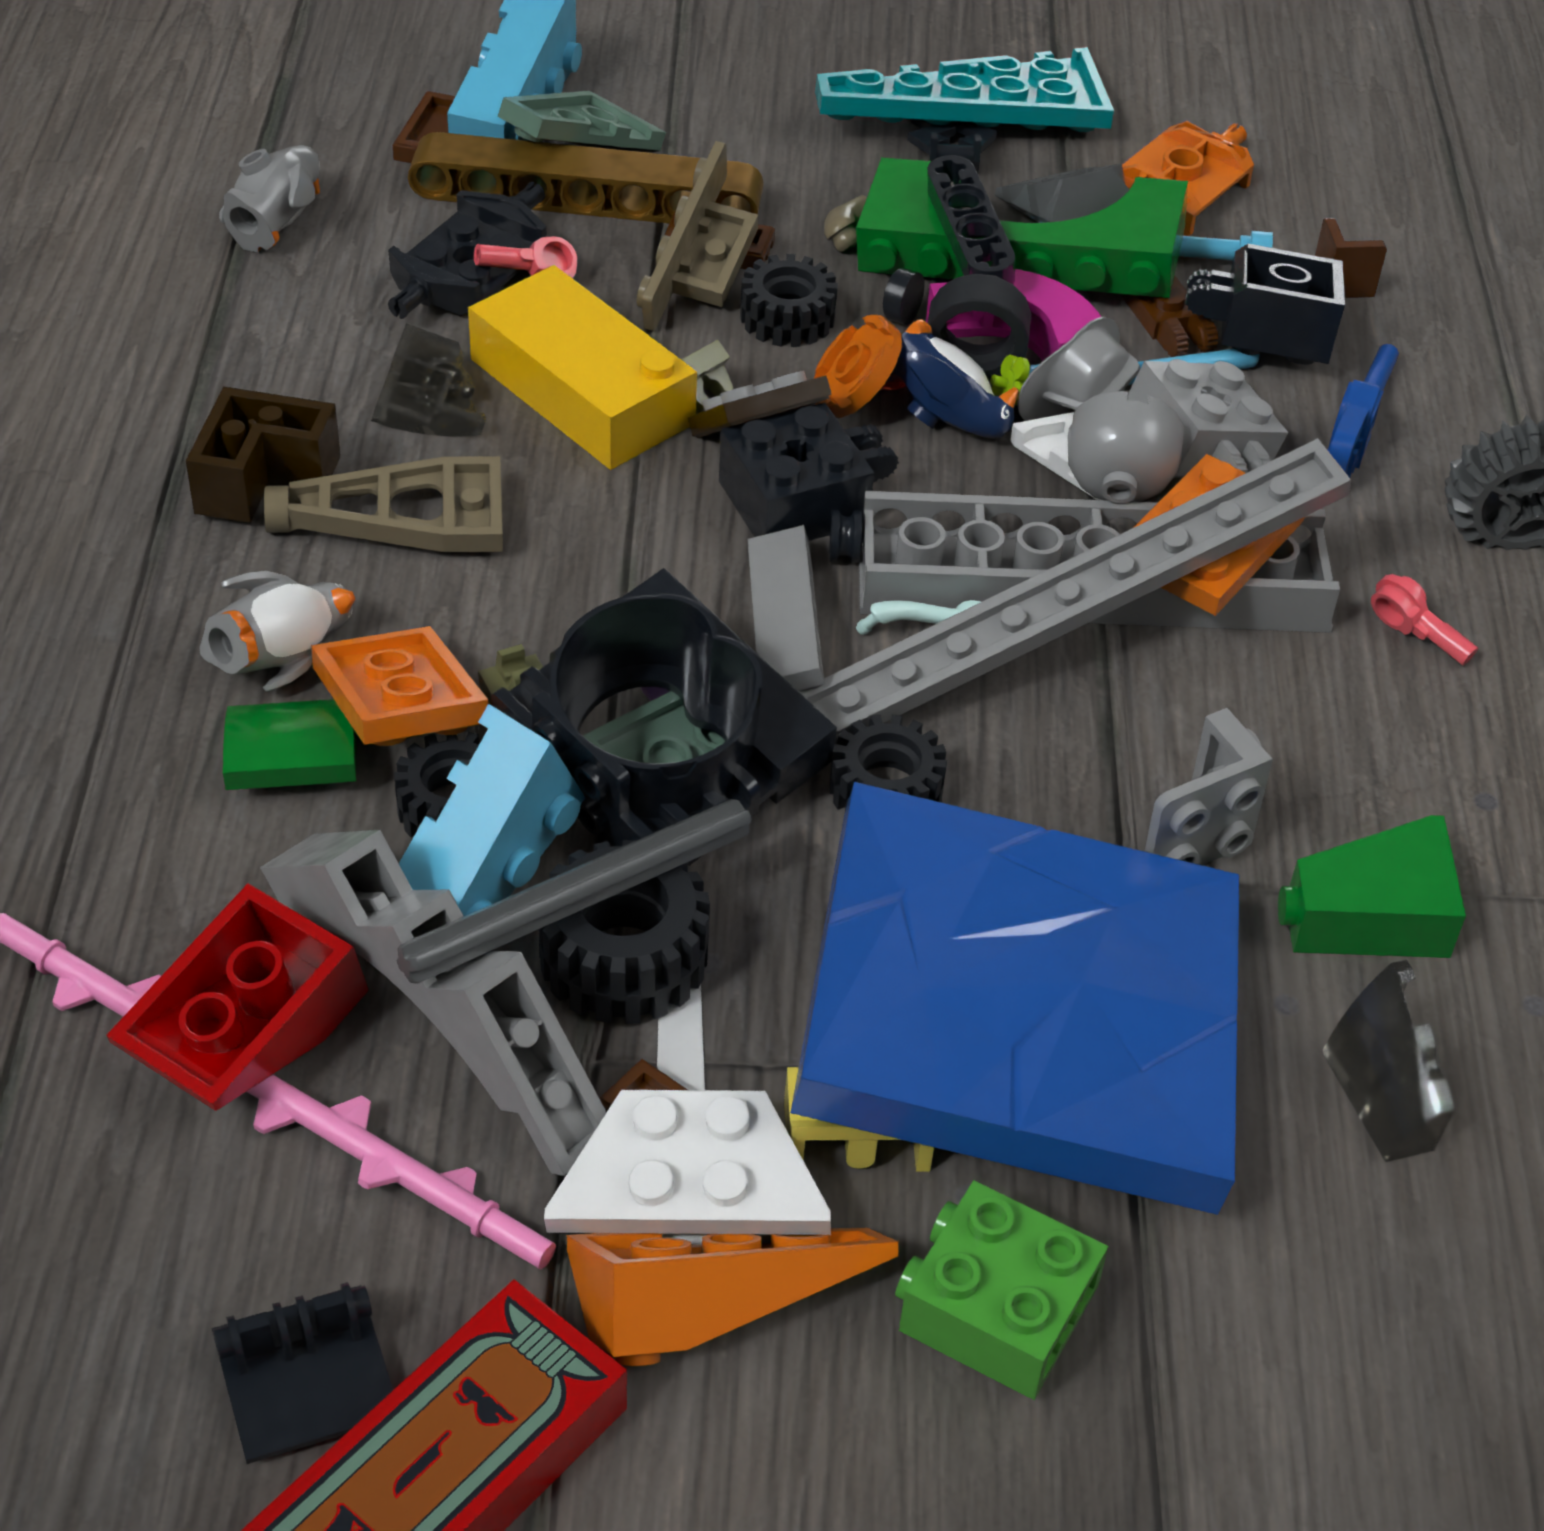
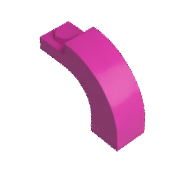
[926,269,1101,361]

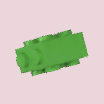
[895,1180,1108,1400]

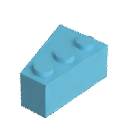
[399,704,586,916]

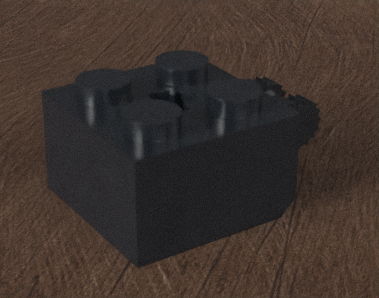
[1185,244,1345,365]
[719,402,899,541]

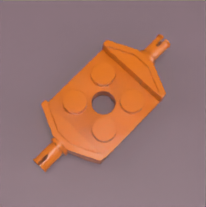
[1122,121,1254,236]

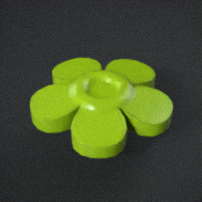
[990,355,1030,406]

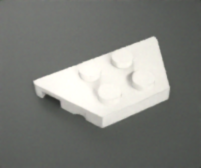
[544,1090,831,1235]

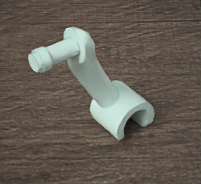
[856,600,980,635]

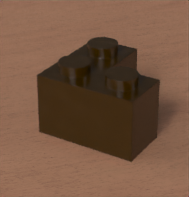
[186,386,341,523]

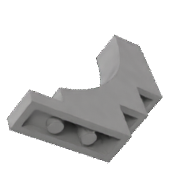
[260,830,607,1176]

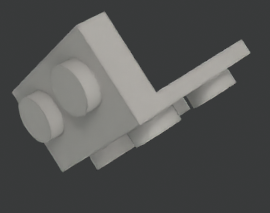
[1144,708,1273,865]

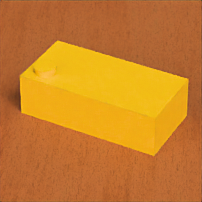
[468,265,697,470]

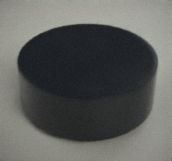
[883,268,924,325]

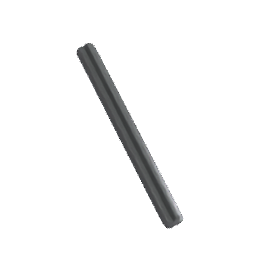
[396,799,752,984]

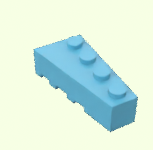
[447,0,582,141]

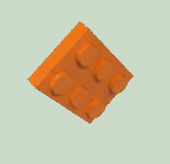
[1133,454,1305,616]
[311,626,488,746]

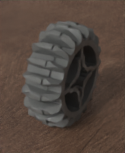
[1445,415,1544,550]

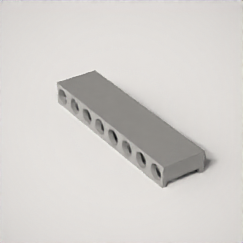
[859,491,1340,633]

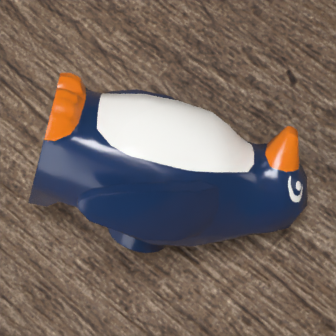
[886,319,1019,439]

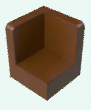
[1315,218,1387,298]

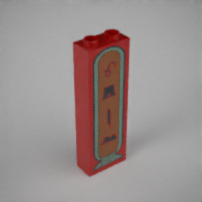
[241,1279,627,1531]

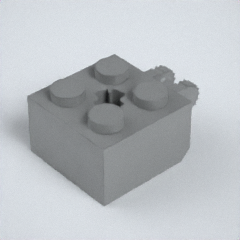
[1128,359,1288,478]

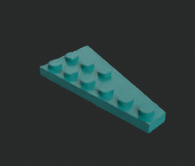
[815,47,1114,132]

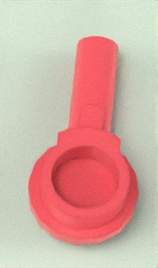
[474,236,577,278]
[1371,574,1478,666]

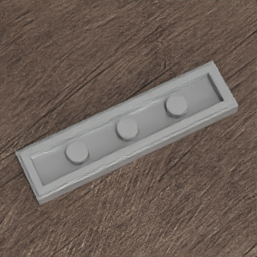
[747,525,825,691]

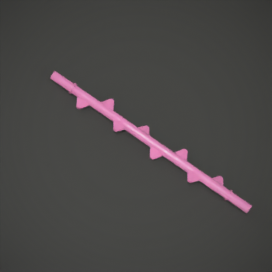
[0,913,556,1270]

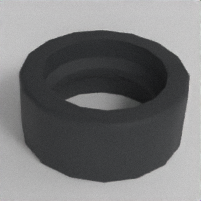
[928,274,1032,380]

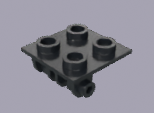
[212,1282,393,1464]

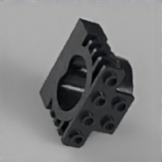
[490,568,837,866]

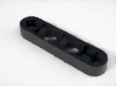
[927,155,1015,284]

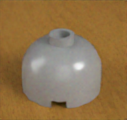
[1067,391,1184,504]

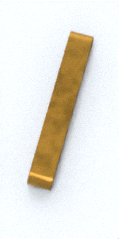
[407,132,764,224]

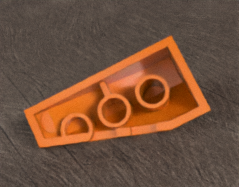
[567,1228,899,1366]

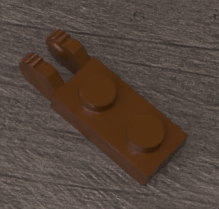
[1120,275,1219,357]

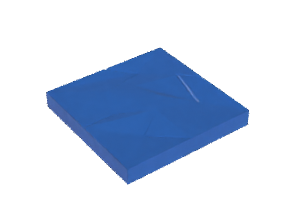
[790,782,1239,1215]

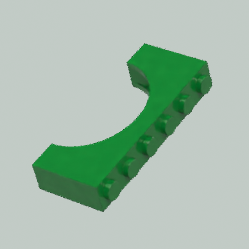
[856,157,1188,298]

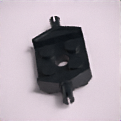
[388,182,547,319]

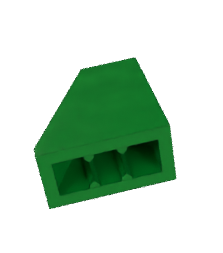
[1278,815,1466,958]

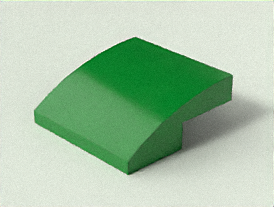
[223,699,357,790]

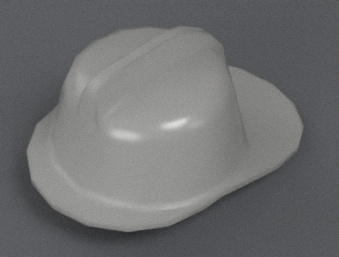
[1017,317,1140,421]

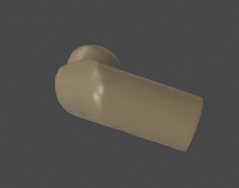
[824,195,867,252]

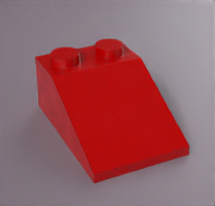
[106,883,369,1111]

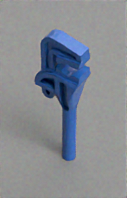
[1328,344,1399,478]

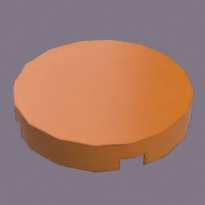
[814,315,902,418]

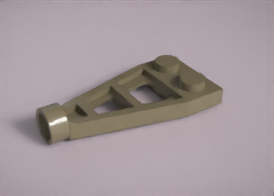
[264,456,503,552]

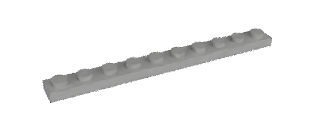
[798,438,1351,744]

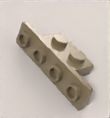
[636,141,758,331]

